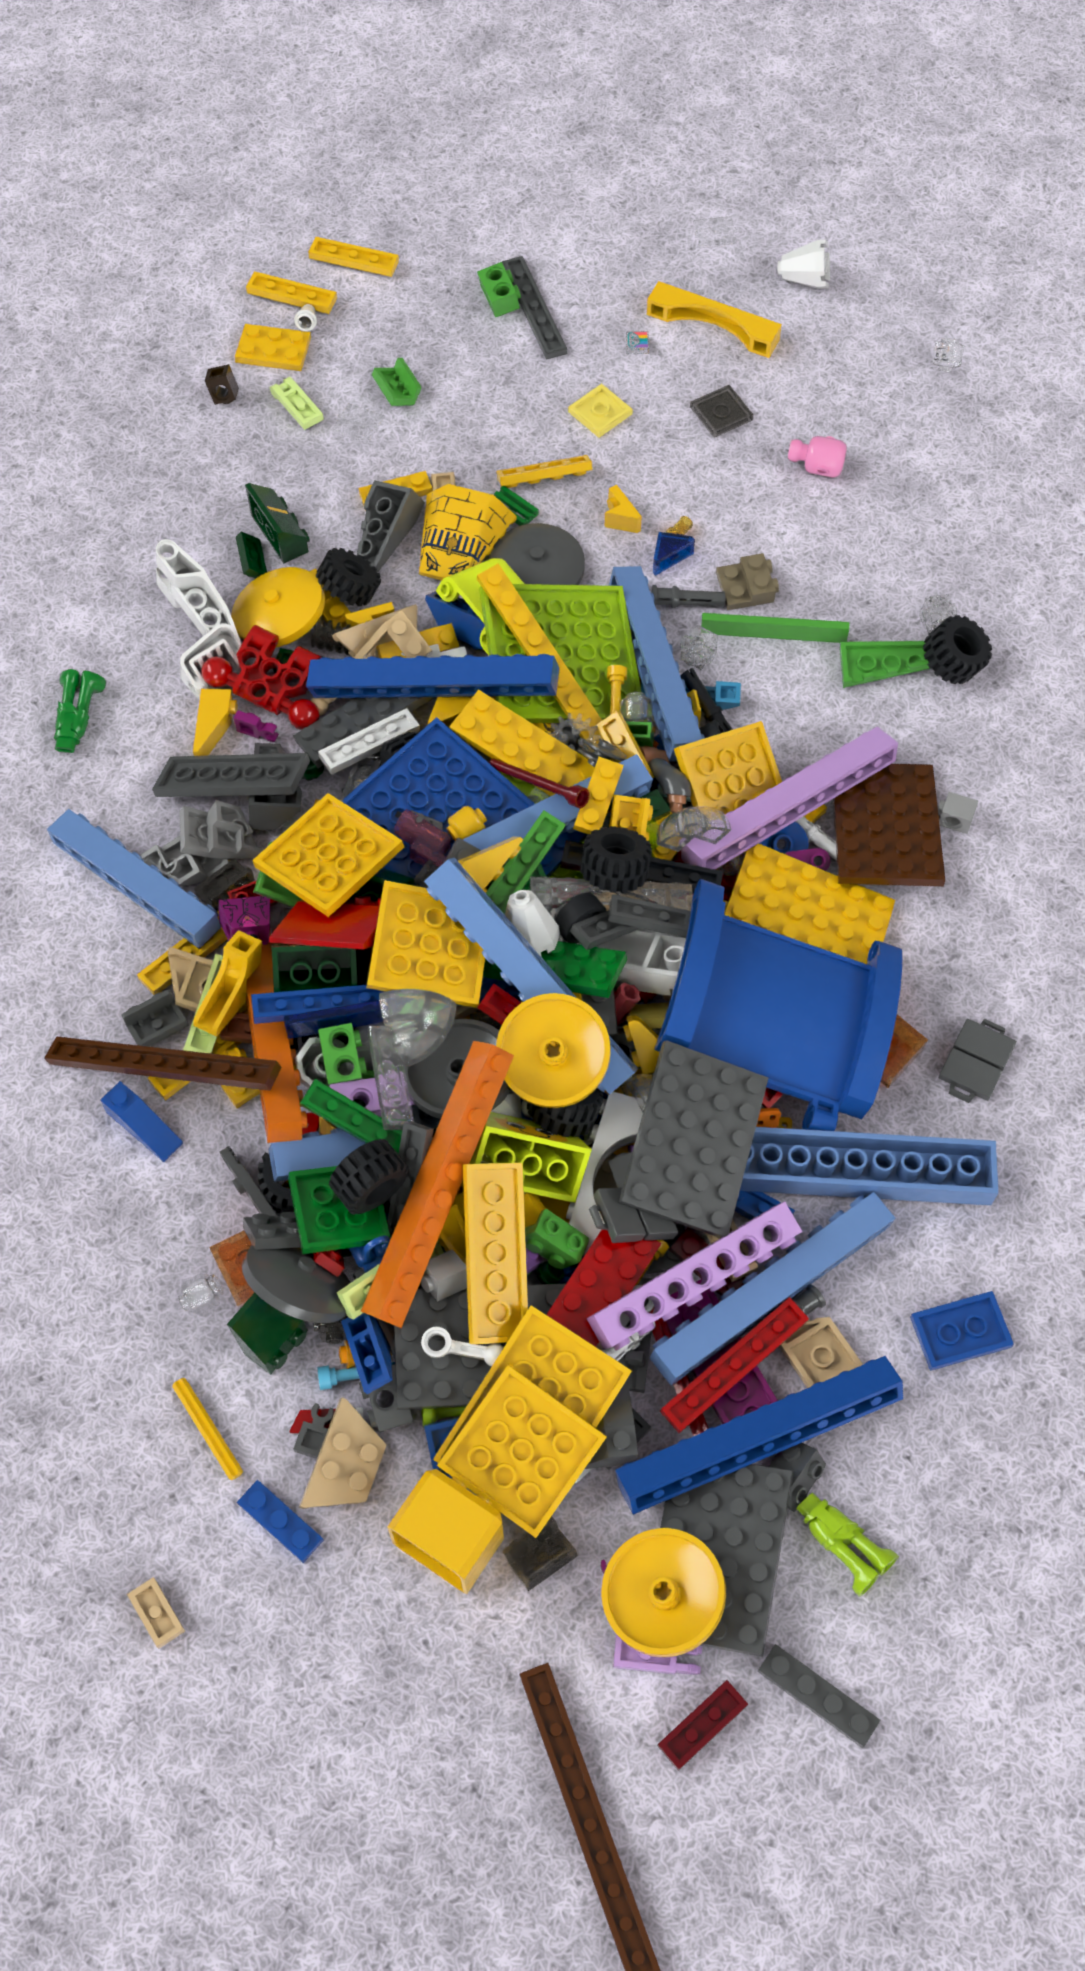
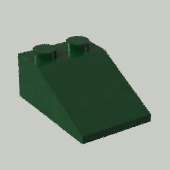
[227,1292,308,1375]

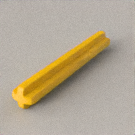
[172,1378,243,1480]

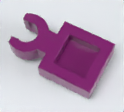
[233,710,279,742]

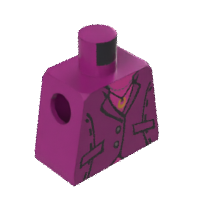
[219,896,270,945]

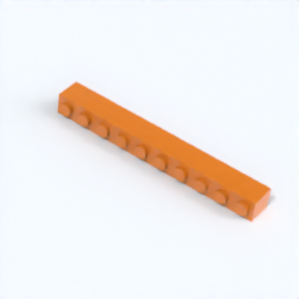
[246,930,307,1143]
[361,1041,514,1328]

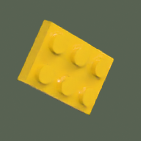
[235,324,311,371]

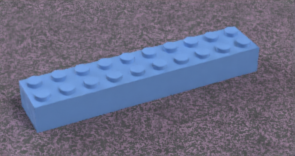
[740,1127,999,1206]

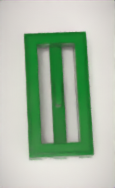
[494,486,539,526]

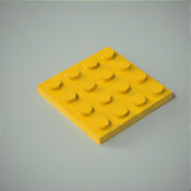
[674,721,782,830]
[252,793,404,917]
[366,880,494,1008]
[437,1364,607,1538]

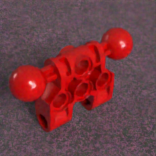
[202,625,322,730]

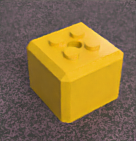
[387,1469,504,1594]

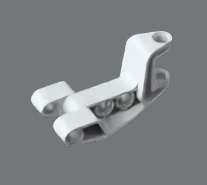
[156,539,250,699]

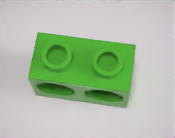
[477,262,521,317]
[318,1023,367,1086]

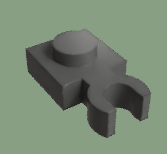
[293,1403,334,1459]

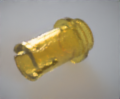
[665,516,693,545]

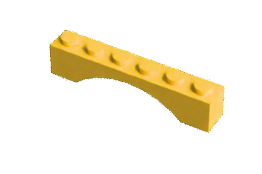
[646,281,782,358]

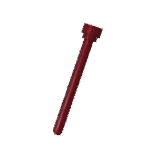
[489,758,590,809]

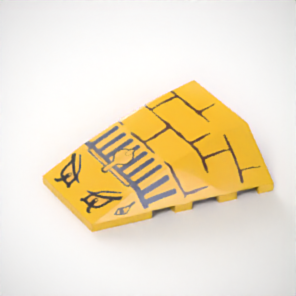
[419,484,517,580]

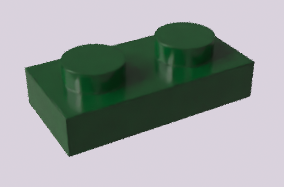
[236,531,267,579]

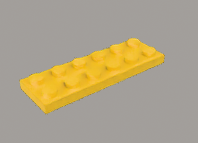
[463,1163,528,1344]

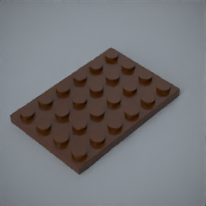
[833,763,945,887]

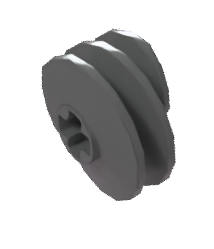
[578,739,627,767]

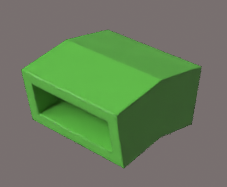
[626,721,655,747]

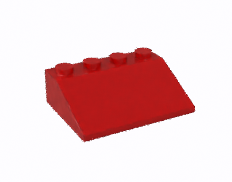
[269,896,381,949]

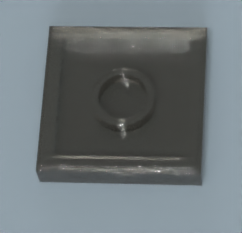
[690,385,753,438]

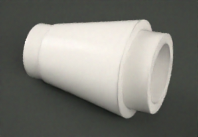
[294,304,317,331]

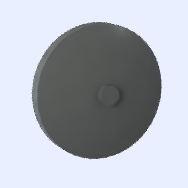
[489,523,585,585]
[402,1019,511,1119]
[242,1245,351,1323]

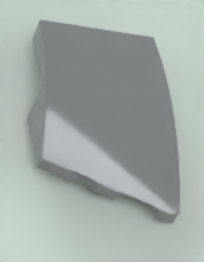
[179,800,263,859]
[140,836,233,887]

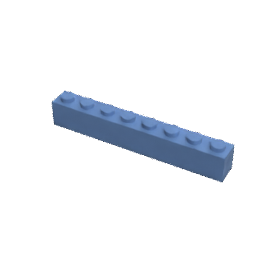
[453,754,653,864]
[47,809,221,949]

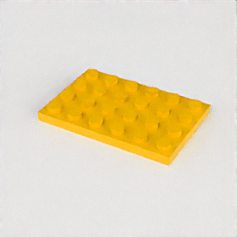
[724,843,895,964]
[433,1305,632,1463]

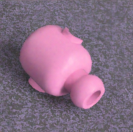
[788,436,847,478]

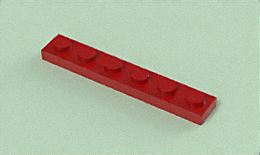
[660,1297,809,1434]

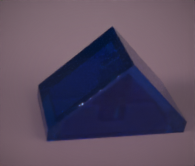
[653,532,695,576]

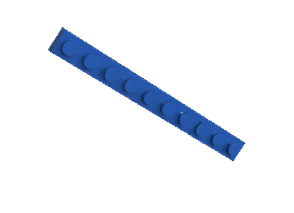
[251,976,522,1024]

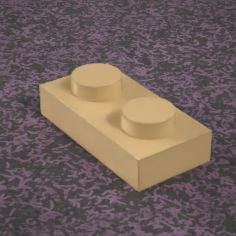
[127,1577,185,1649]

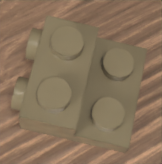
[716,553,779,610]

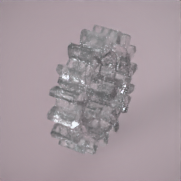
[548,713,601,757]

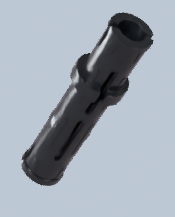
[680,668,733,732]

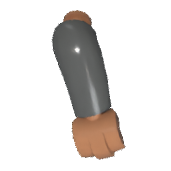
[639,746,691,813]

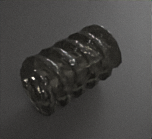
[311,618,351,656]

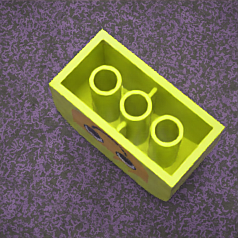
[469,1112,592,1203]

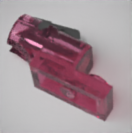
[394,809,450,872]

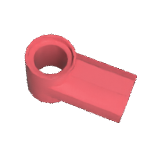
[614,982,641,1026]

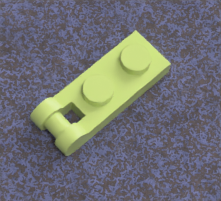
[270,377,324,430]

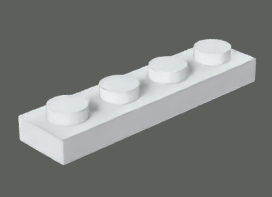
[318,708,420,775]

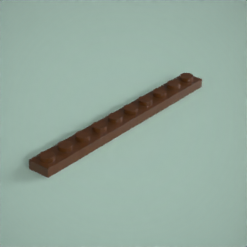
[44,1036,282,1091]
[519,1663,661,1971]

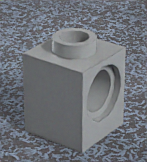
[938,792,978,834]

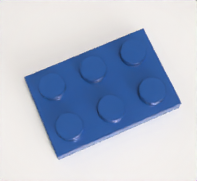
[910,1291,1014,1371]

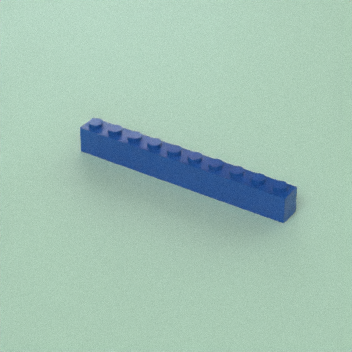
[306,654,560,698]
[615,1356,903,1515]

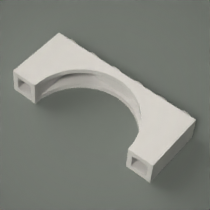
[566,1092,646,1256]

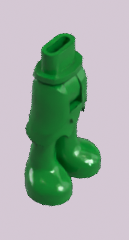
[54,669,106,753]

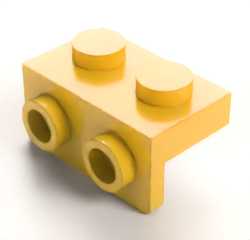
[609,795,653,841]

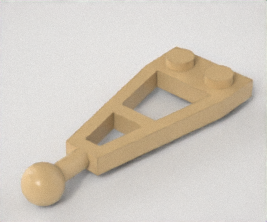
[311,610,433,716]

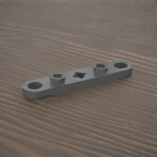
[219,1146,277,1216]

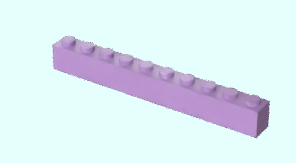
[681,727,898,869]

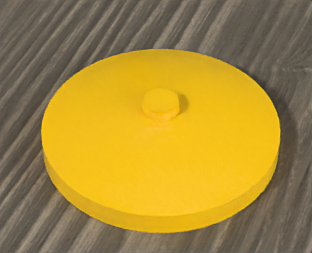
[231,567,325,648]
[496,993,611,1108]
[601,1528,726,1657]

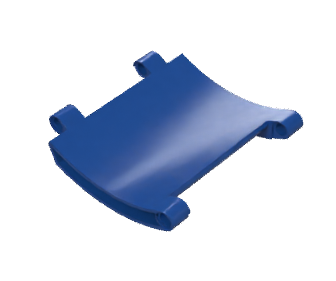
[654,879,903,1131]

